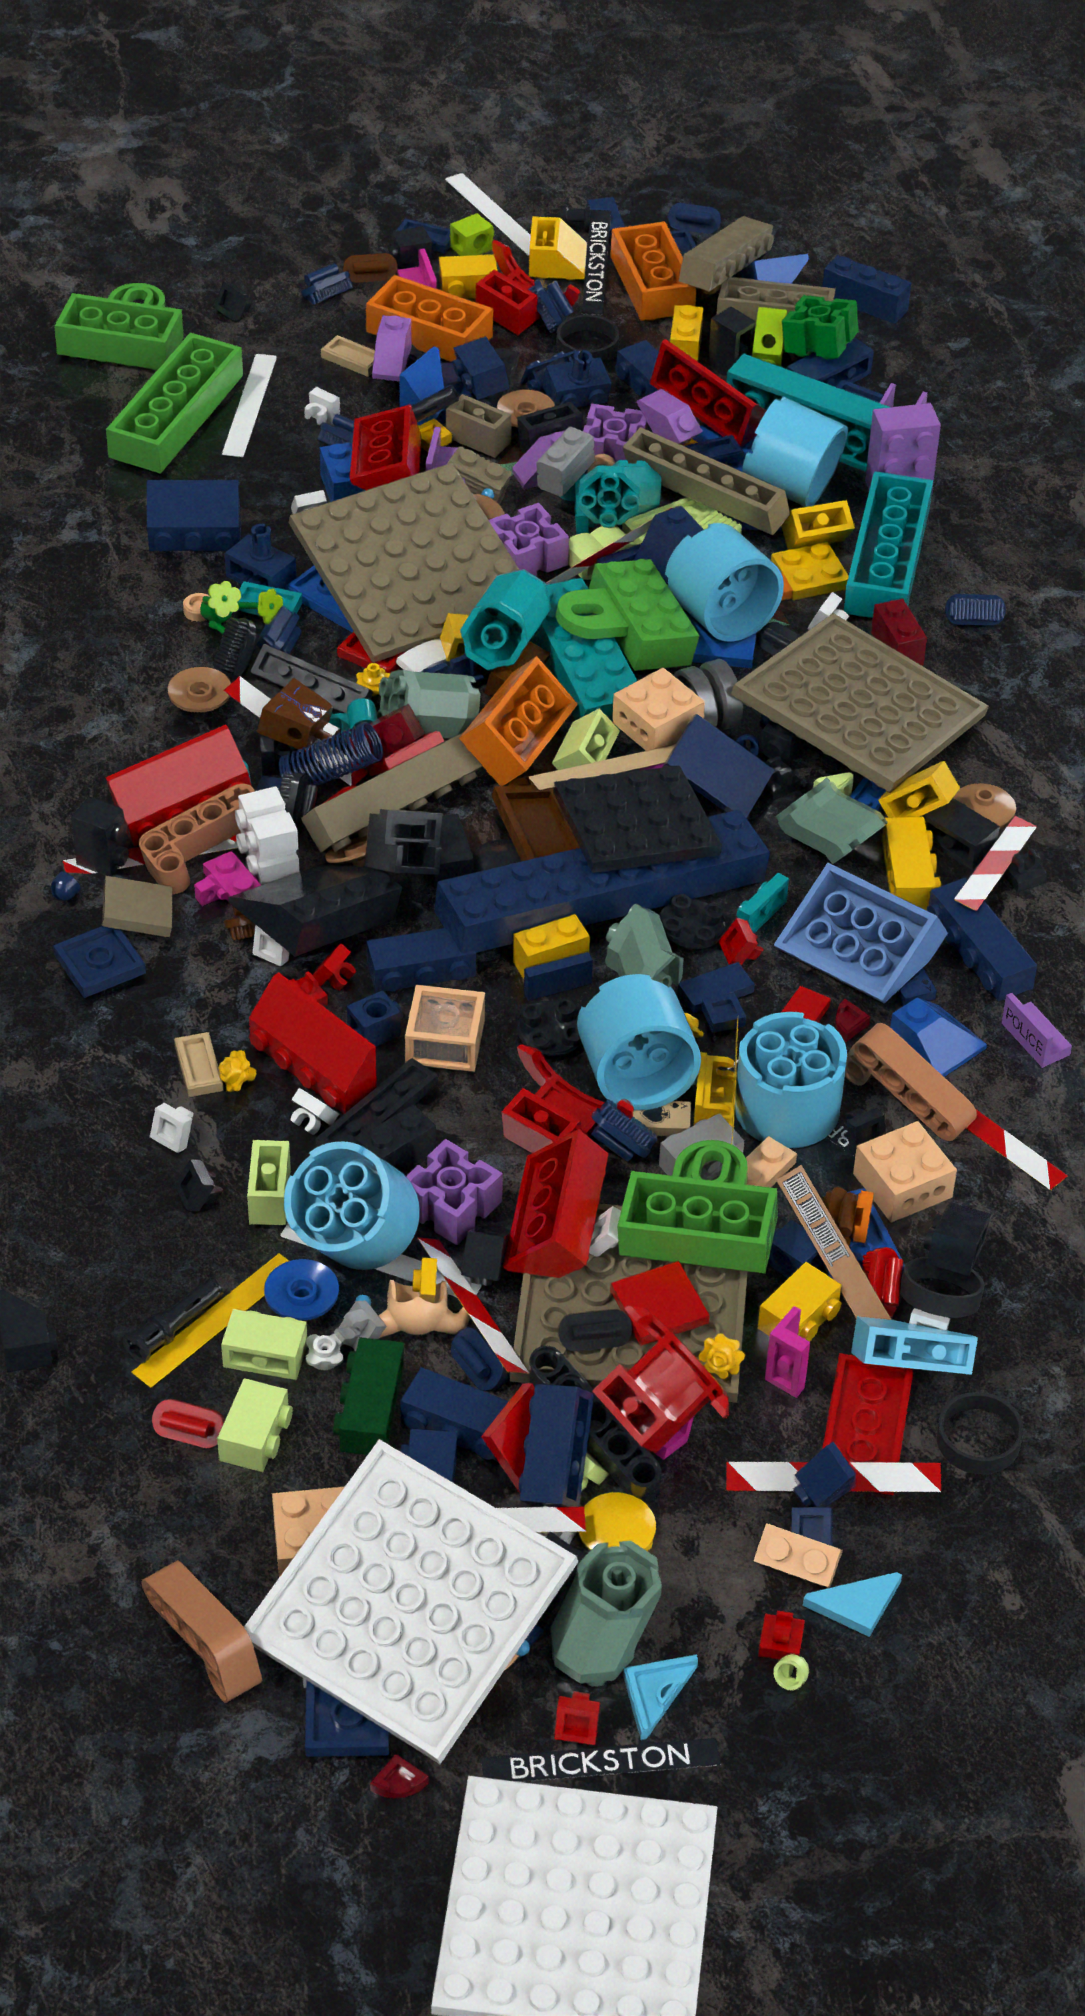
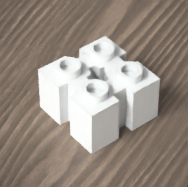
[235,786,299,885]

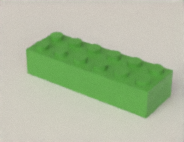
[106,333,243,473]

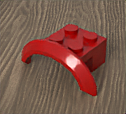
[475,240,580,335]
[502,1045,634,1153]
[592,1306,729,1453]

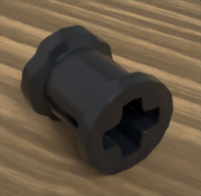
[562,205,590,231]

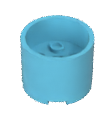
[742,396,848,507]
[665,523,784,642]
[577,974,701,1110]
[734,1012,847,1148]
[284,1141,420,1270]

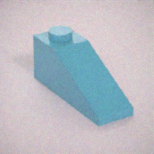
[851,1316,978,1375]

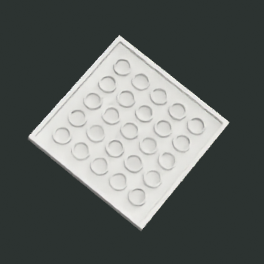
[244,1439,578,1764]
[431,1776,717,2016]

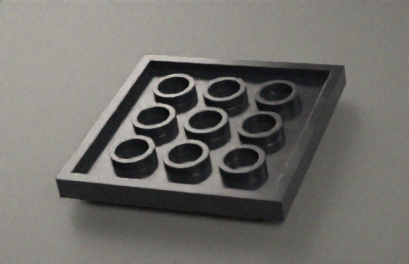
[553,765,722,873]

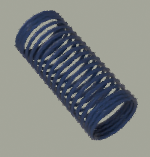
[279,722,383,787]

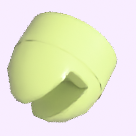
[774,1654,809,1690]

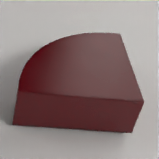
[835,999,871,1042]
[370,1754,429,1798]

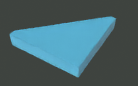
[803,1572,902,1637]
[623,1655,698,1740]

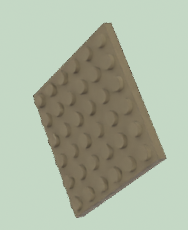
[289,463,519,663]
[731,613,989,792]
[510,1204,748,1403]

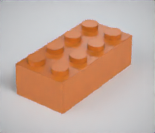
[611,222,696,321]
[366,275,493,362]
[459,656,578,786]

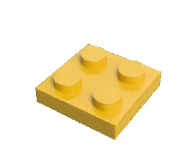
[771,542,848,601]

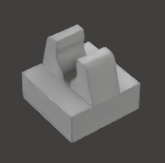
[334,1301,386,1351]

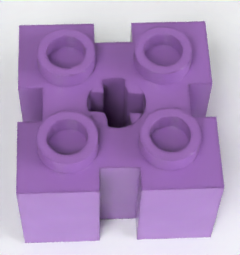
[583,404,648,462]
[489,503,569,576]
[406,1139,503,1245]

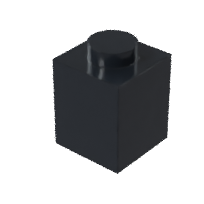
[388,226,432,269]

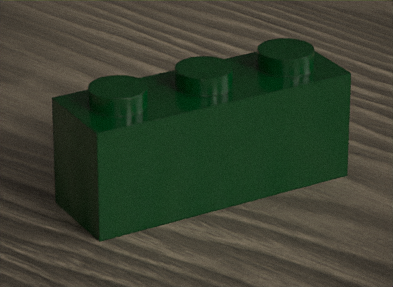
[333,1337,404,1455]

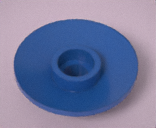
[264,1259,339,1321]

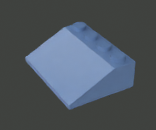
[774,863,948,1003]

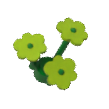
[200,581,283,634]

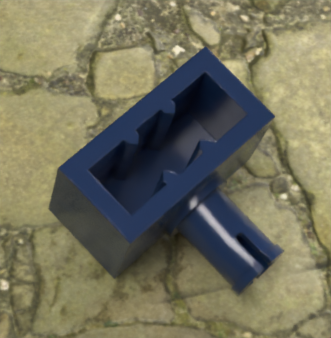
[543,350,611,408]
[225,524,297,590]

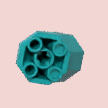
[579,460,661,528]
[460,569,551,670]

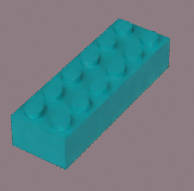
[726,354,890,472]
[844,471,933,618]
[535,578,637,730]

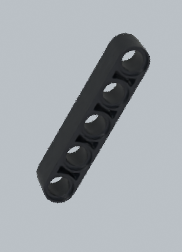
[529,1346,662,1503]

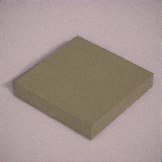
[102,876,172,937]

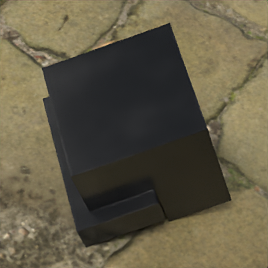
[365,809,442,875]

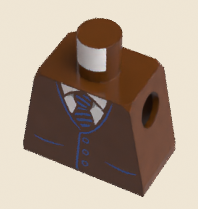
[257,678,341,749]

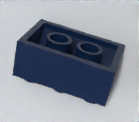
[147,480,241,551]

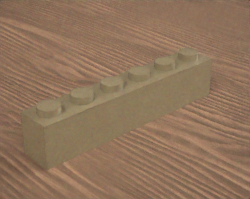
[678,216,774,291]
[622,427,790,535]
[301,732,483,853]

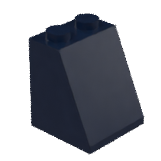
[634,506,704,587]

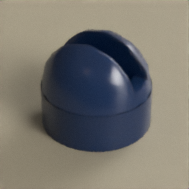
[735,734,760,756]
[51,871,81,901]

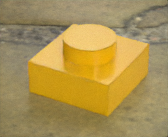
[419,418,452,453]
[412,1258,437,1303]

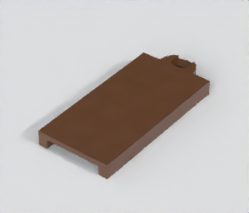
[492,776,580,861]

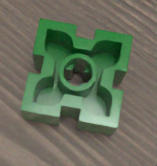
[782,295,859,359]

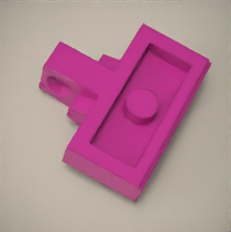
[194,851,261,906]

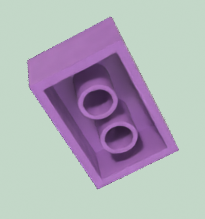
[865,403,941,496]

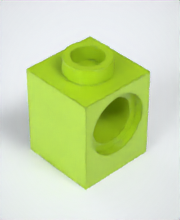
[450,213,494,256]

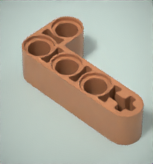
[139,784,255,894]
[845,1023,977,1141]
[142,1561,262,1703]

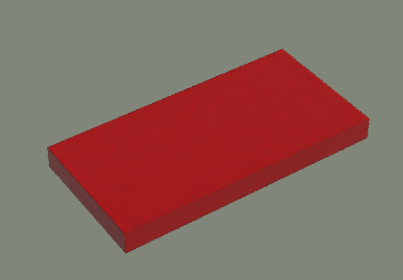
[823,1353,914,1496]

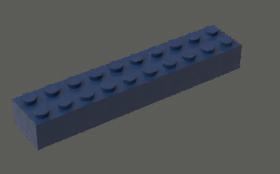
[434,809,770,954]

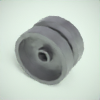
[674,658,743,731]

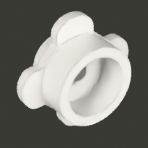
[306,1334,343,1370]

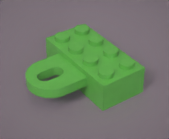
[55,283,184,370]
[555,559,699,671]
[617,1140,778,1273]

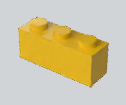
[882,817,941,911]

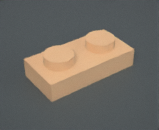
[746,1136,797,1188]
[754,1523,843,1588]

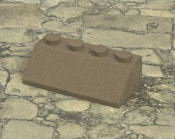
[717,277,835,321]

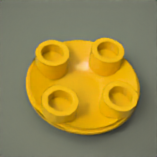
[579,1492,656,1551]

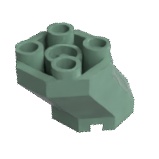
[377,670,481,740]
[775,778,888,865]
[605,904,684,987]
[550,1541,662,1687]

